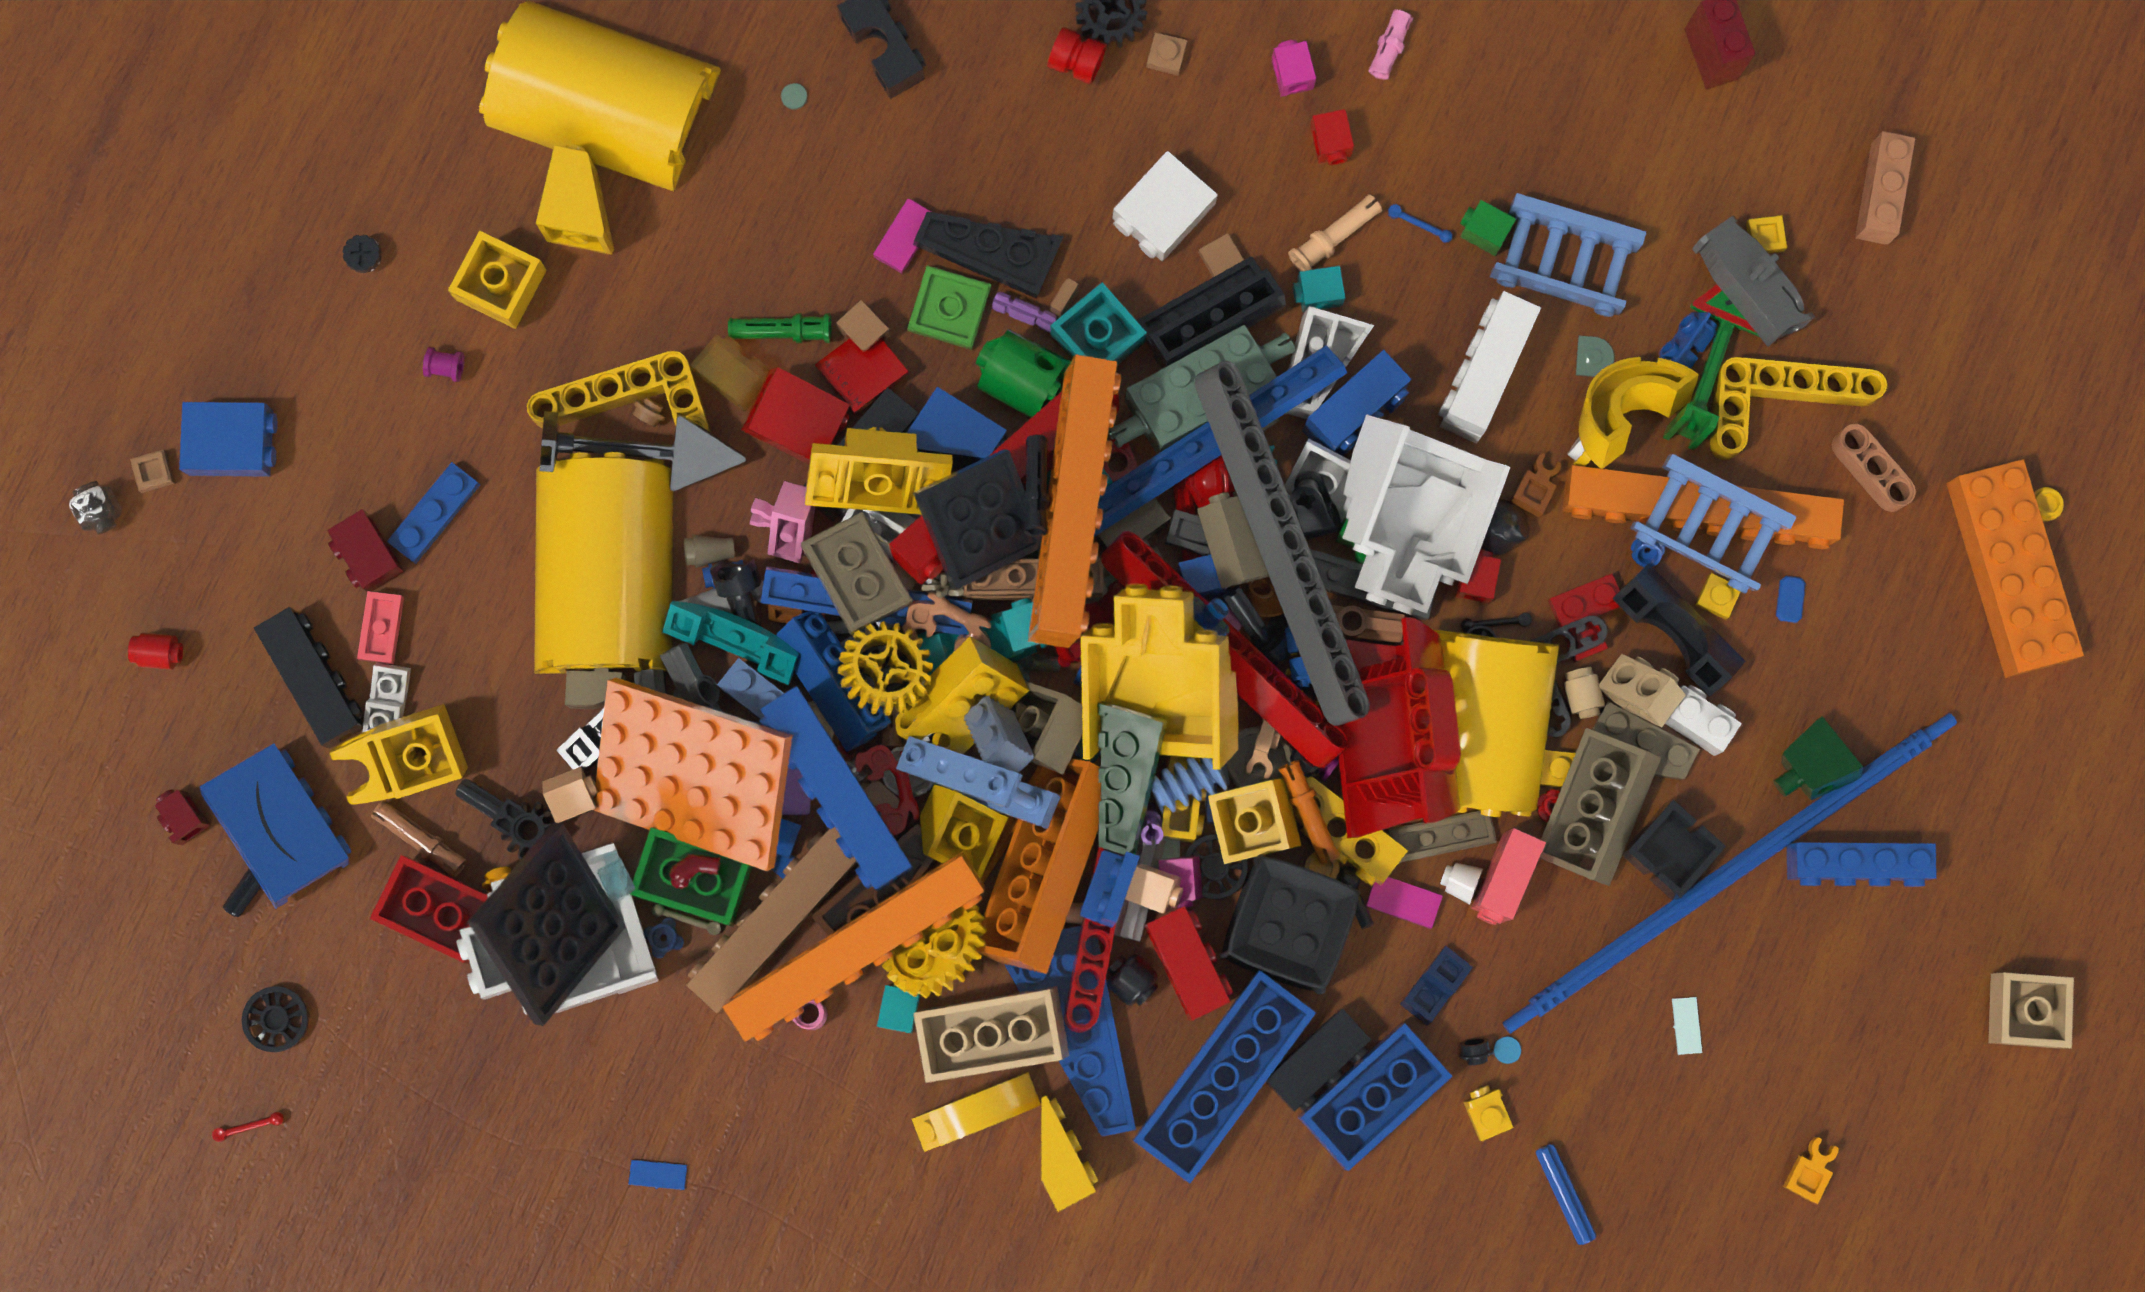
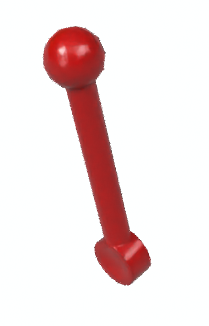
[212,1112,284,1142]

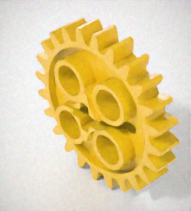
[882,904,987,998]

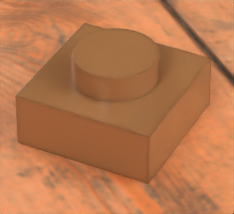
[1146,32,1187,76]

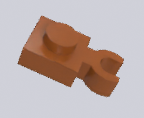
[1510,453,1561,518]

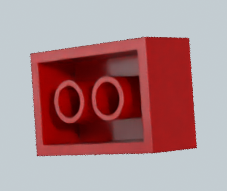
[369,855,488,964]
[1144,906,1233,1021]

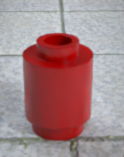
[128,633,184,670]

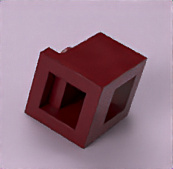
[155,789,210,845]

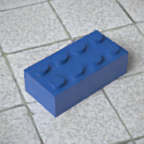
[1297,1023,1452,1171]

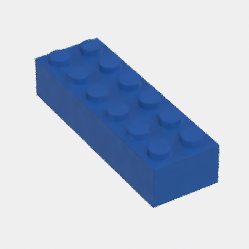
[759,686,914,892]
[1132,970,1316,1183]

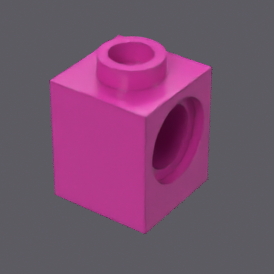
[1272,40,1316,97]

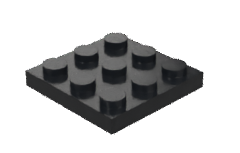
[913,449,1042,590]

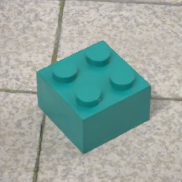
[1050,282,1147,366]

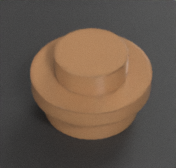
[633,397,666,427]

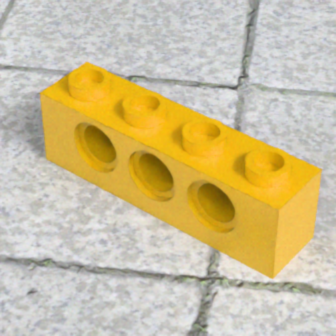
[1288,773,1408,886]

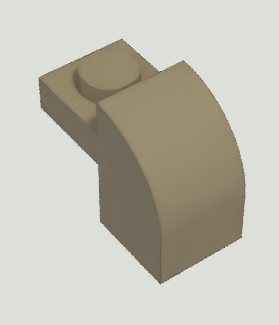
[565,668,627,709]

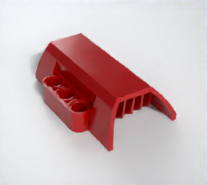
[1338,618,1461,838]

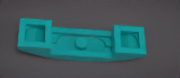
[663,601,799,685]

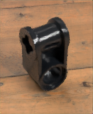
[1290,471,1341,540]

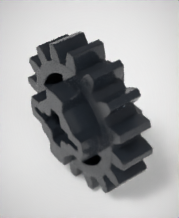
[1075,0,1147,49]

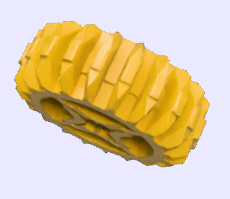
[838,621,933,716]

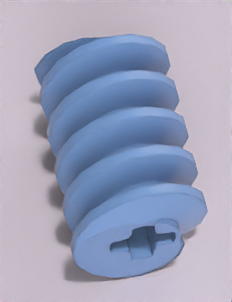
[1151,757,1227,814]

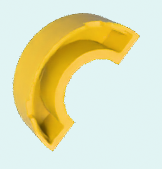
[1579,357,1699,469]

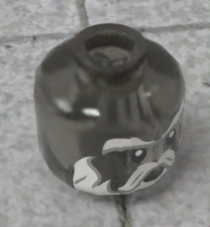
[69,481,122,535]

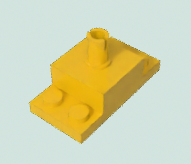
[805,427,952,515]

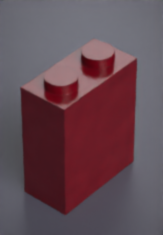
[1684,0,1756,90]

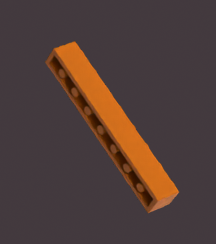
[1562,465,1844,549]
[722,851,985,1042]

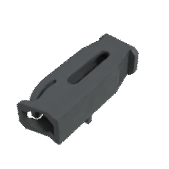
[1692,216,1815,347]

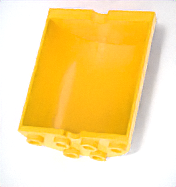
[1433,629,1559,817]

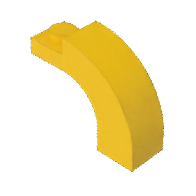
[912,1073,1041,1152]

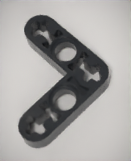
[1530,616,1609,737]

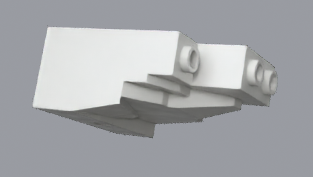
[1342,415,1510,615]
[457,843,659,1015]

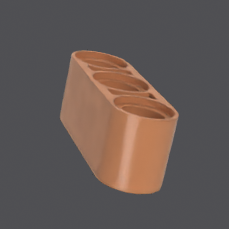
[1832,424,1916,512]

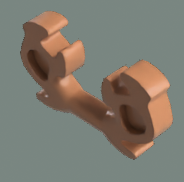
[902,591,991,651]

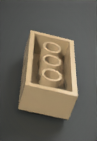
[913,986,1070,1083]

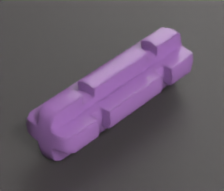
[992,292,1057,332]

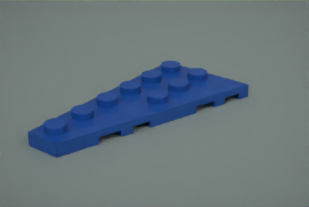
[1004,926,1136,1137]

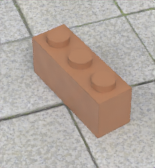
[1855,131,1915,245]

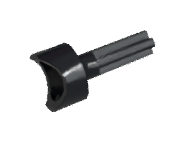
[710,558,762,627]
[1222,585,1298,666]

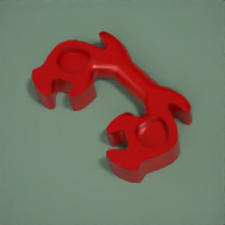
[855,745,920,836]

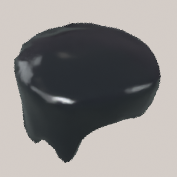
[1481,499,1530,555]

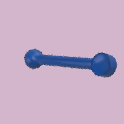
[1388,204,1453,243]

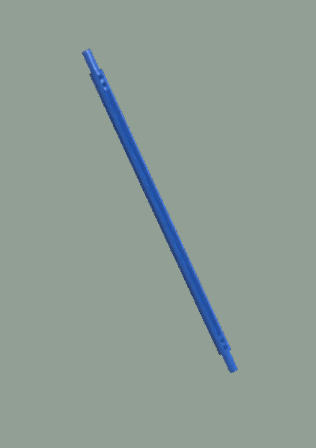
[1502,713,1957,1034]

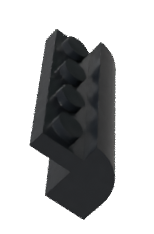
[1136,256,1286,369]

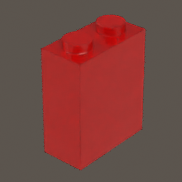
[741,367,850,465]

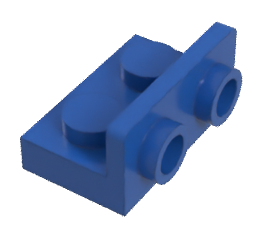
[1080,850,1140,928]

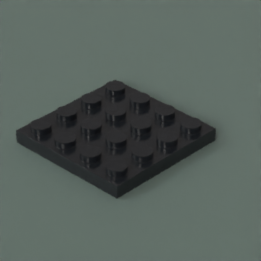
[467,823,626,1026]

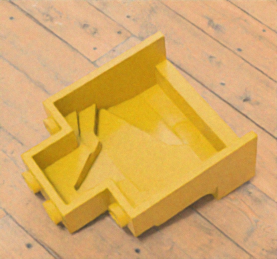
[1081,584,1238,770]

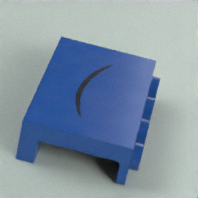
[200,744,351,909]

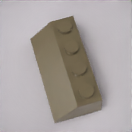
[1540,728,1661,886]

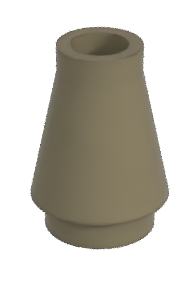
[684,534,734,568]

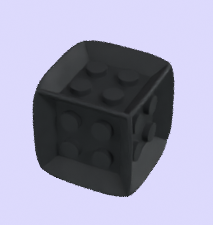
[1220,854,1360,994]

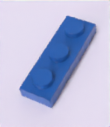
[387,462,480,564]

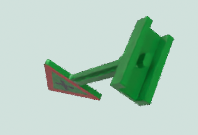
[1663,284,1760,451]

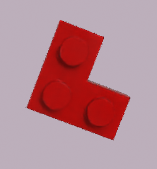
[1548,573,1621,663]

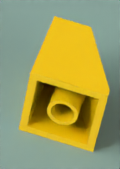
[536,144,614,255]

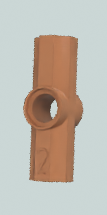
[1332,605,1405,645]

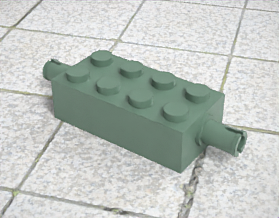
[1108,324,1295,454]

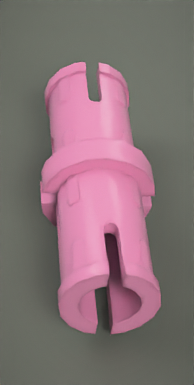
[1369,10,1413,80]

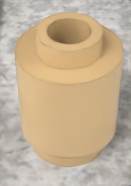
[1564,667,1605,719]

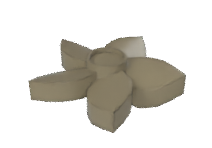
[921,573,964,598]

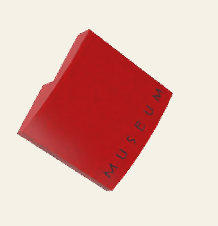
[815,338,909,415]

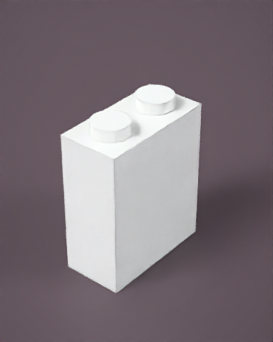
[1113,151,1218,262]

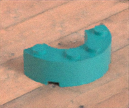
[918,598,1047,675]

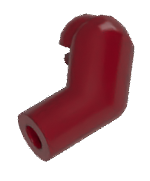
[670,854,721,889]

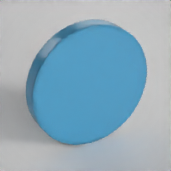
[1494,1037,1521,1064]

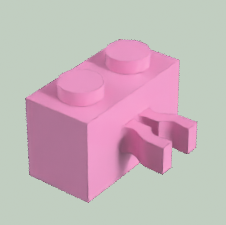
[750,481,815,563]

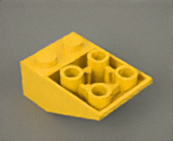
[1041,1095,1098,1212]

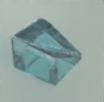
[597,858,635,904]

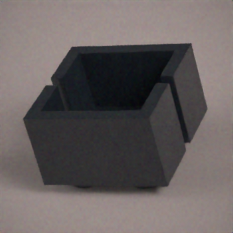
[1622,800,1726,900]

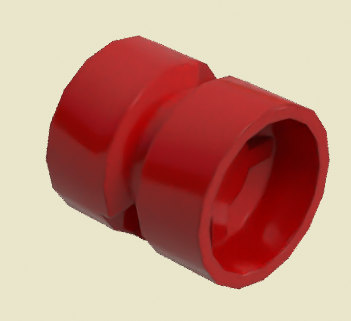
[1047,27,1107,85]

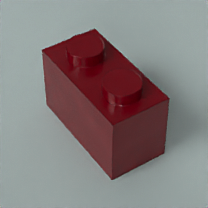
[327,509,404,592]

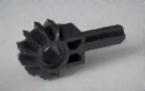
[455,779,556,859]

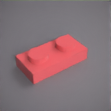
[357,591,404,665]

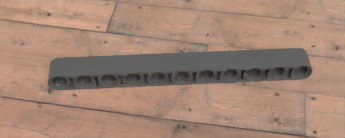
[1195,361,1370,726]

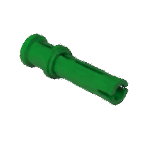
[728,313,832,344]

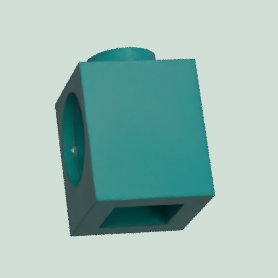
[1293,266,1345,313]
[877,983,920,1034]

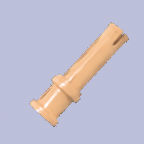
[1288,194,1382,272]

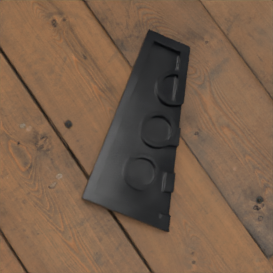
[913,211,1064,299]

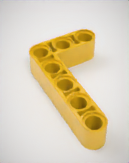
[527,351,711,432]
[1710,357,1887,460]

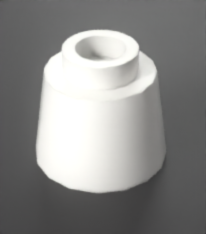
[1440,862,1483,905]

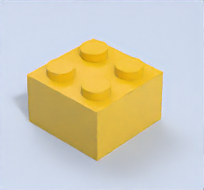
[448,230,547,329]
[1208,778,1302,864]

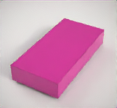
[873,198,931,274]
[1366,877,1443,929]

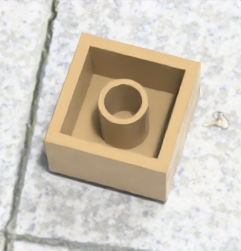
[1988,973,2074,1048]

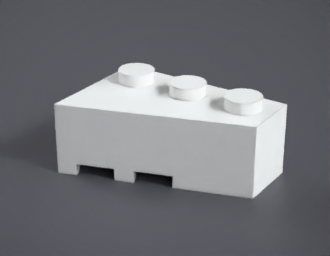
[1286,306,1374,419]

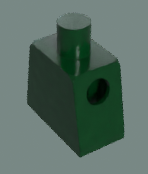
[1773,716,1863,800]

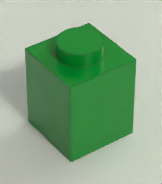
[1460,200,1516,256]

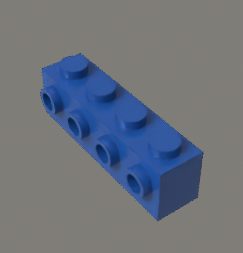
[1786,843,1937,887]

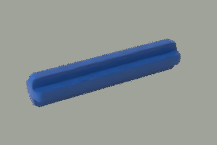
[1536,1144,1596,1245]

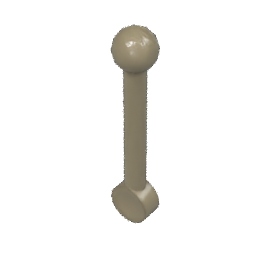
[651,904,721,935]

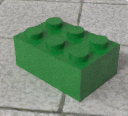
[629,828,753,927]

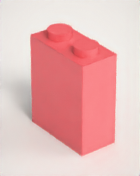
[1471,828,1546,925]

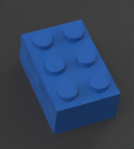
[1302,350,1412,457]

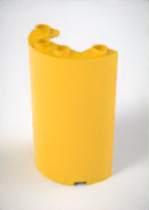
[479,1,721,191]
[534,452,673,674]

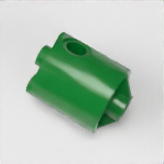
[975,329,1071,418]

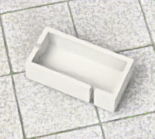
[1438,291,1541,444]

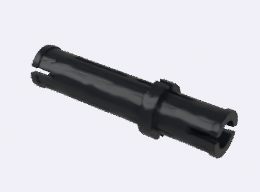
[1022,435,1050,537]

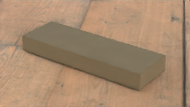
[1388,811,1497,863]

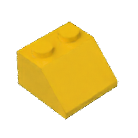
[920,784,1008,879]

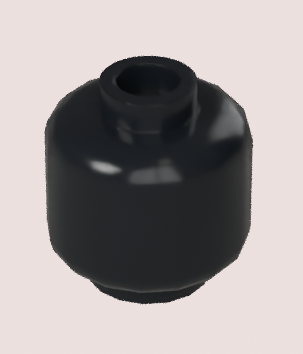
[1107,954,1159,1007]

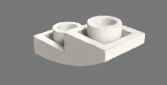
[362,663,411,733]

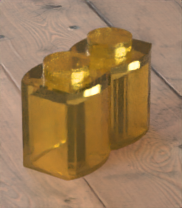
[690,334,769,412]

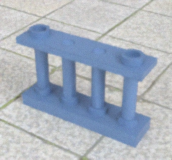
[1490,193,1646,317]
[1630,454,1797,594]
[896,736,1061,829]

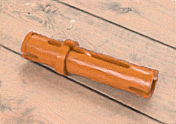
[1278,760,1340,865]

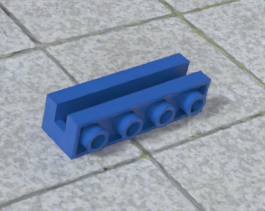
[776,611,891,752]

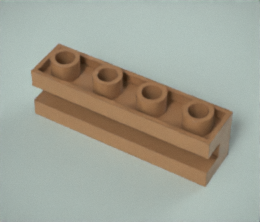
[964,558,1103,600]

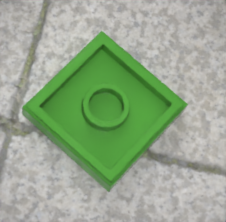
[907,266,992,350]

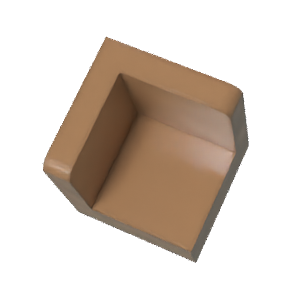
[836,300,890,352]

